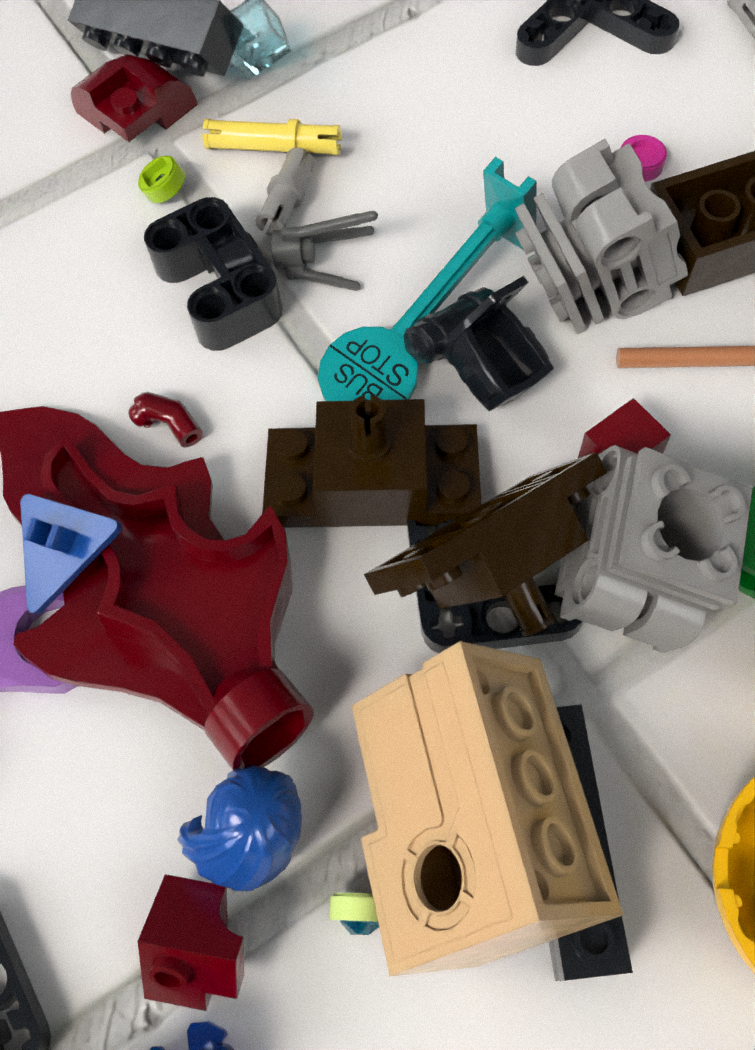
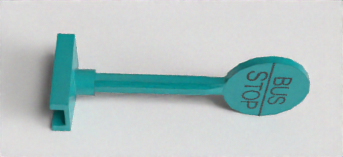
[318,156,537,401]

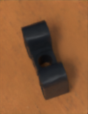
[144,197,283,351]

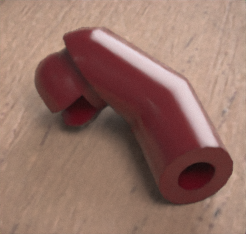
[128,392,203,448]

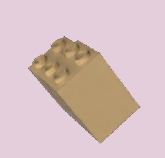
[352,641,623,976]

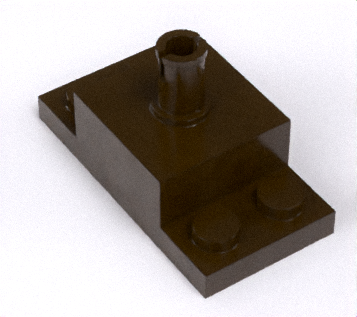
[262,395,482,528]
[364,452,607,636]

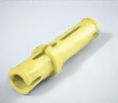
[202,119,342,156]

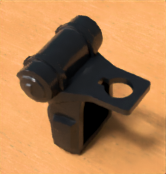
[403,276,554,411]

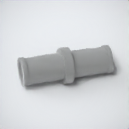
[255,148,315,236]

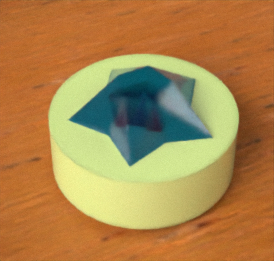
[329,893,379,935]

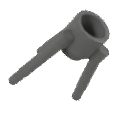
[271,211,378,291]

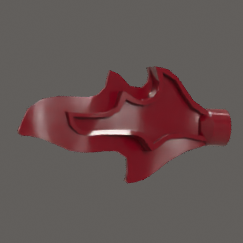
[0,406,314,770]

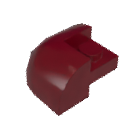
[70,54,198,142]

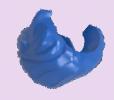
[177,765,302,891]

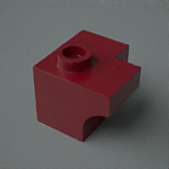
[137,874,244,1011]

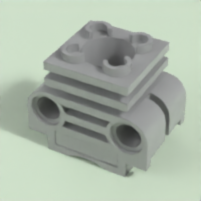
[515,139,688,334]
[554,445,752,653]

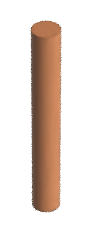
[616,346,755,368]

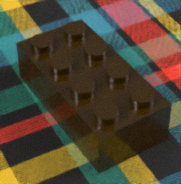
[650,151,755,296]

